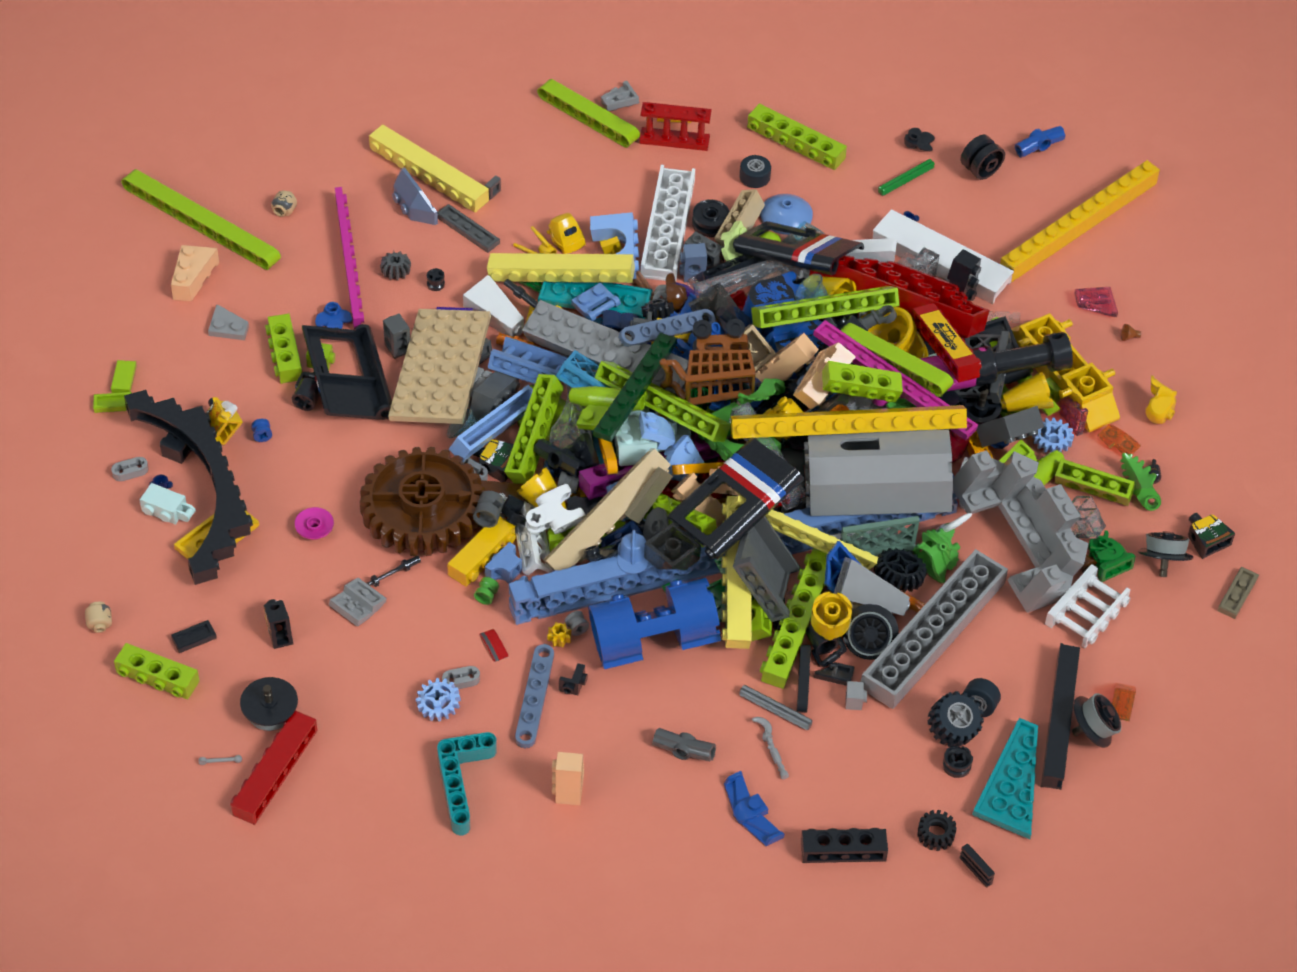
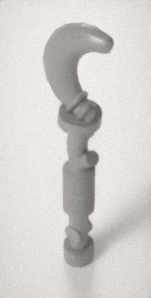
[752,717,789,779]

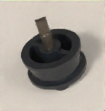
[962,388,1002,431]

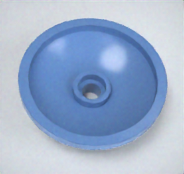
[760,194,813,235]

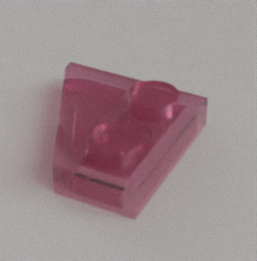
[1074,287,1118,317]
[1059,396,1088,436]

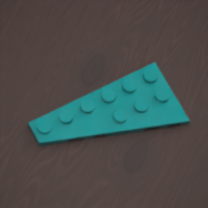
[972,718,1038,839]

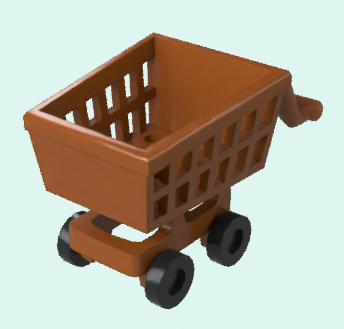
[659,319,756,405]

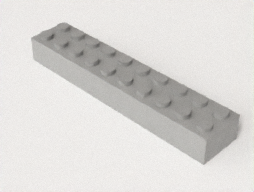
[522,300,696,396]
[861,549,1008,709]

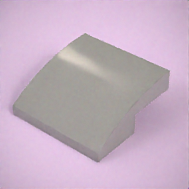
[329,578,387,627]

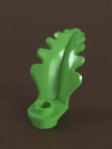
[737,378,786,406]
[1120,452,1161,511]

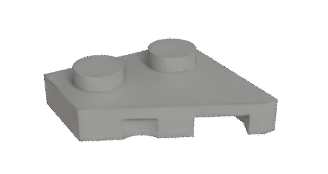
[601,81,639,111]
[208,305,249,340]

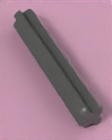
[739,685,813,730]

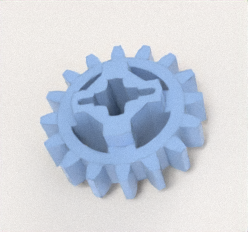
[1032,418,1074,453]
[416,678,461,722]

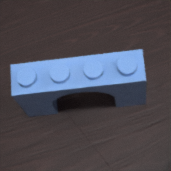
[590,212,639,279]

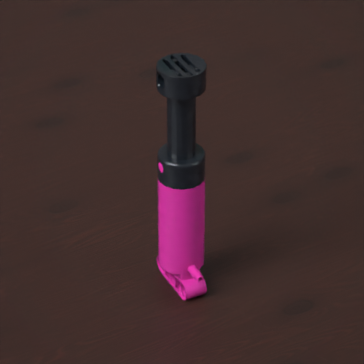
[871,332,1073,406]

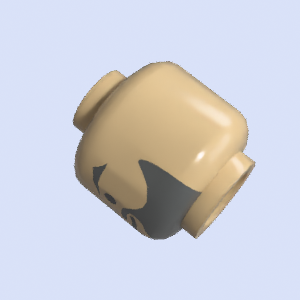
[271,190,297,217]
[85,601,112,633]

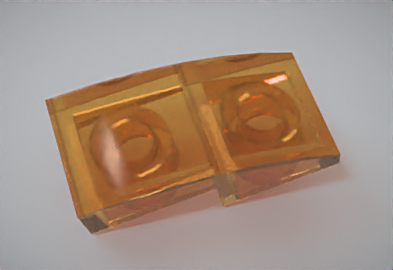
[1098,424,1141,454]

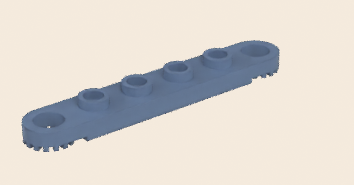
[618,309,715,347]
[515,644,554,749]

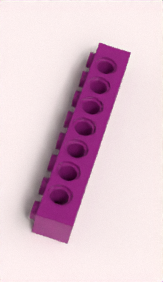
[579,433,720,500]

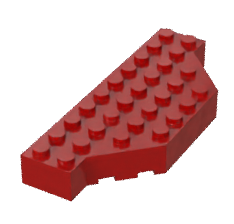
[809,255,990,338]

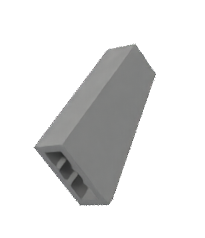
[834,557,910,616]

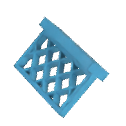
[556,350,612,388]

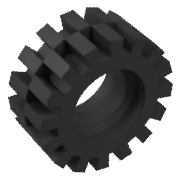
[917,810,957,851]

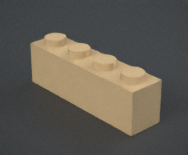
[715,189,765,247]

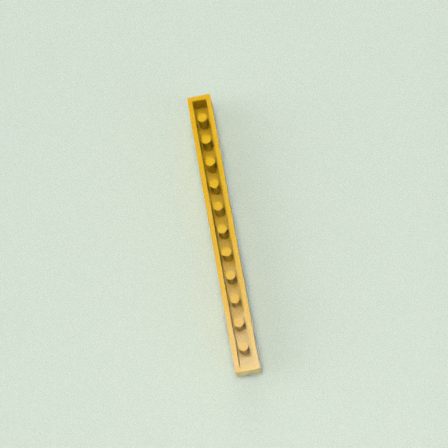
[1000,160,1160,282]
[731,405,967,439]

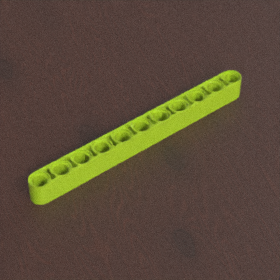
[121,169,281,270]

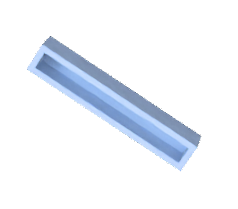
[449,385,533,462]

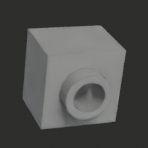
[846,681,867,710]

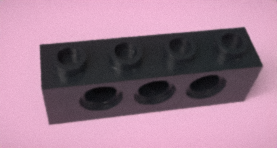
[801,828,888,863]

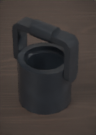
[292,372,320,411]
[806,625,847,667]

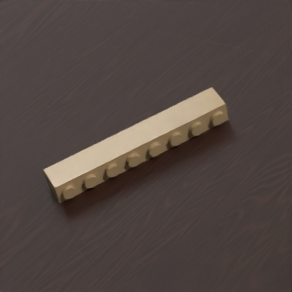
[543,448,671,571]

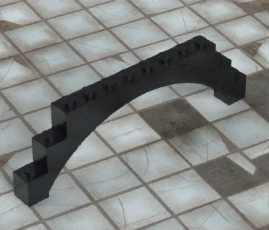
[124,390,253,585]

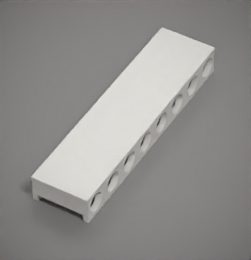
[641,164,696,281]
[872,209,1014,304]

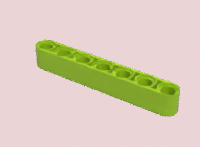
[537,79,640,148]
[841,323,953,397]

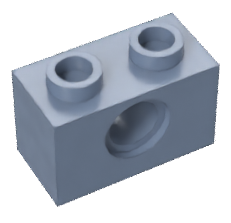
[679,243,707,282]

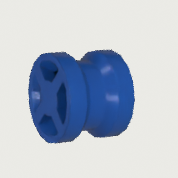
[251,418,272,442]

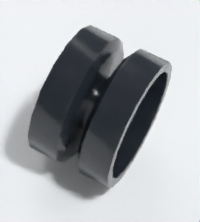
[960,134,1005,180]

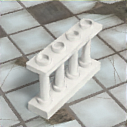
[1045,564,1131,649]

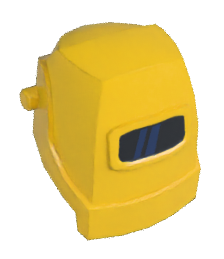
[547,213,586,254]

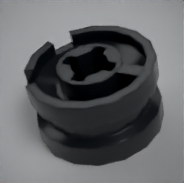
[943,745,973,778]

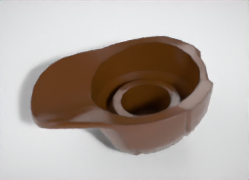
[666,273,688,312]

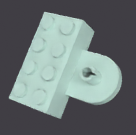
[613,406,691,466]

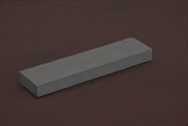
[437,204,500,253]

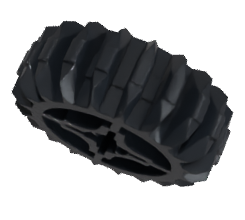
[874,547,927,593]

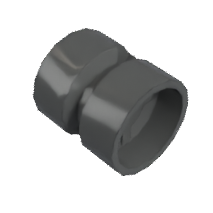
[473,490,504,528]

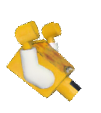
[207,397,243,445]

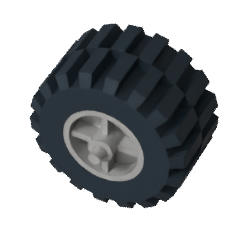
[927,691,984,747]

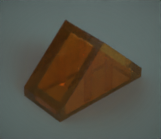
[1112,683,1136,721]

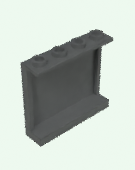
[733,517,801,622]

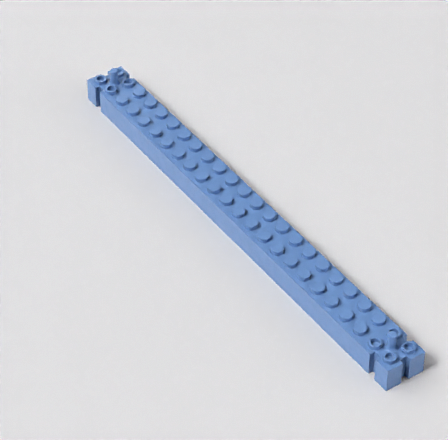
[509,473,958,625]

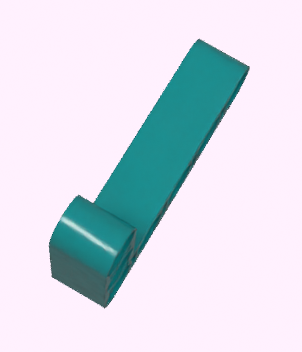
[437,732,497,836]

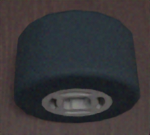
[739,155,771,188]
[964,678,1001,718]

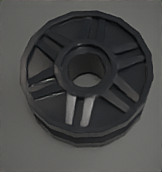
[692,199,730,237]

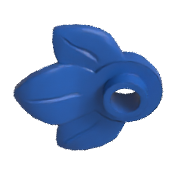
[315,302,352,329]

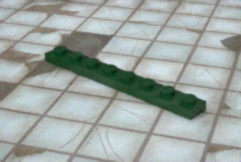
[593,333,677,442]

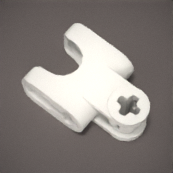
[525,484,586,534]

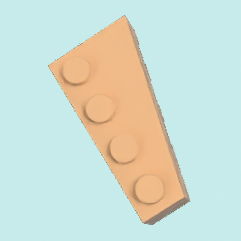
[755,333,819,382]

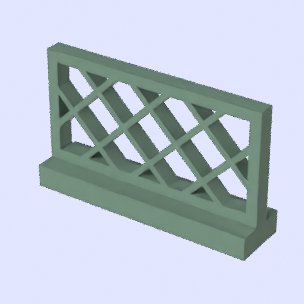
[840,516,920,557]

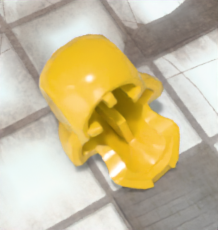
[1145,376,1177,424]

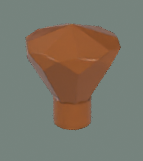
[1121,324,1141,341]

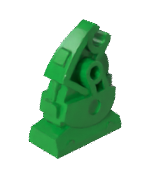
[1088,529,1136,582]

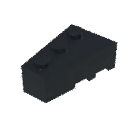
[947,249,981,301]

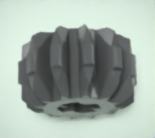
[380,250,411,280]

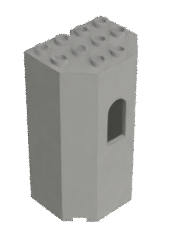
[804,430,953,516]

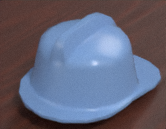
[617,530,650,574]

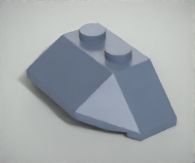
[392,167,438,225]

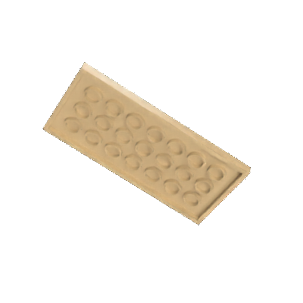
[388,309,491,424]

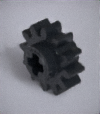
[641,299,674,321]

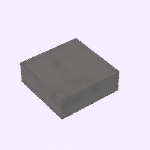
[485,175,501,200]

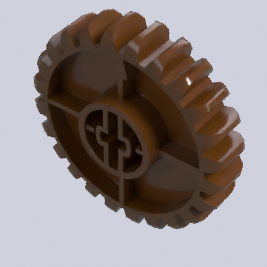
[359,447,485,556]

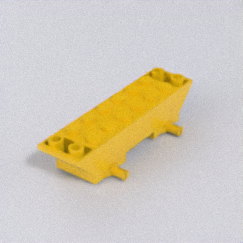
[1011,313,1120,433]

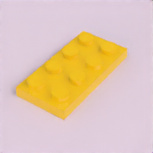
[174,511,259,560]

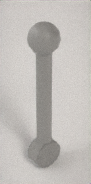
[198,755,242,765]

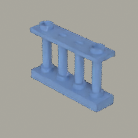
[488,336,569,384]

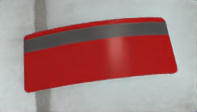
[479,629,509,662]

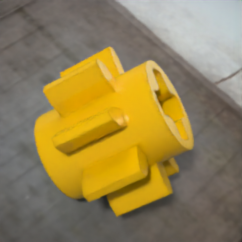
[547,622,572,648]

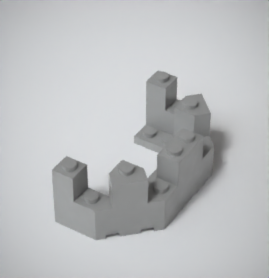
[953,450,1089,613]

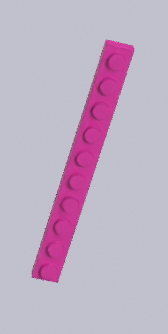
[335,187,364,329]
[813,320,978,440]

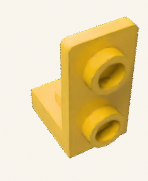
[599,236,622,254]

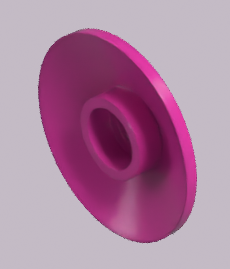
[295,507,334,540]

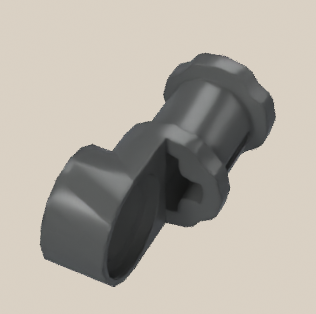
[858,305,897,330]

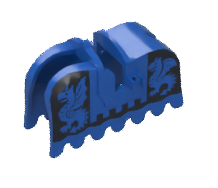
[742,271,823,381]

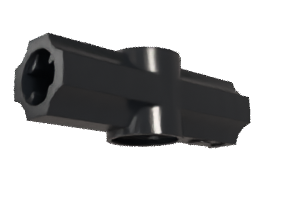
[533,438,587,478]

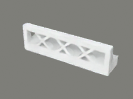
[515,502,553,576]

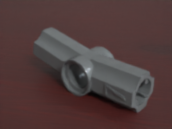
[652,728,716,762]

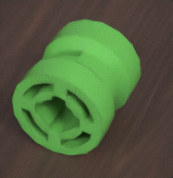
[474,577,499,605]

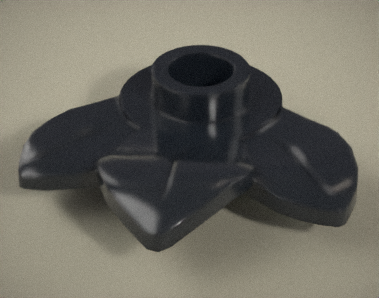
[904,128,935,151]
[583,544,618,561]

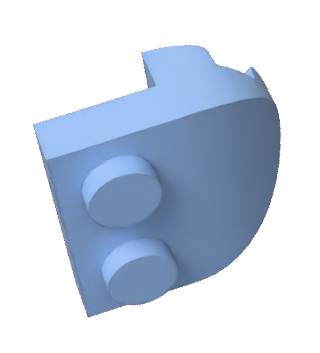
[639,411,676,450]
[664,434,704,482]

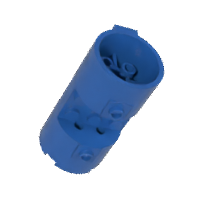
[588,577,721,669]

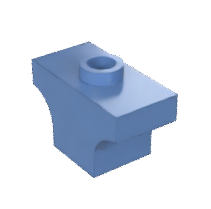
[485,542,522,583]

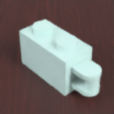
[140,483,196,525]

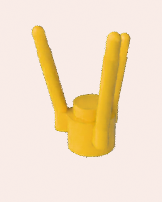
[513,226,557,254]

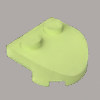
[721,220,747,262]

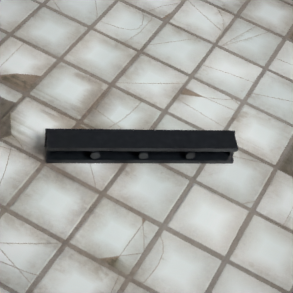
[1041,643,1080,790]

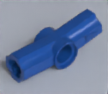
[1015,126,1066,158]

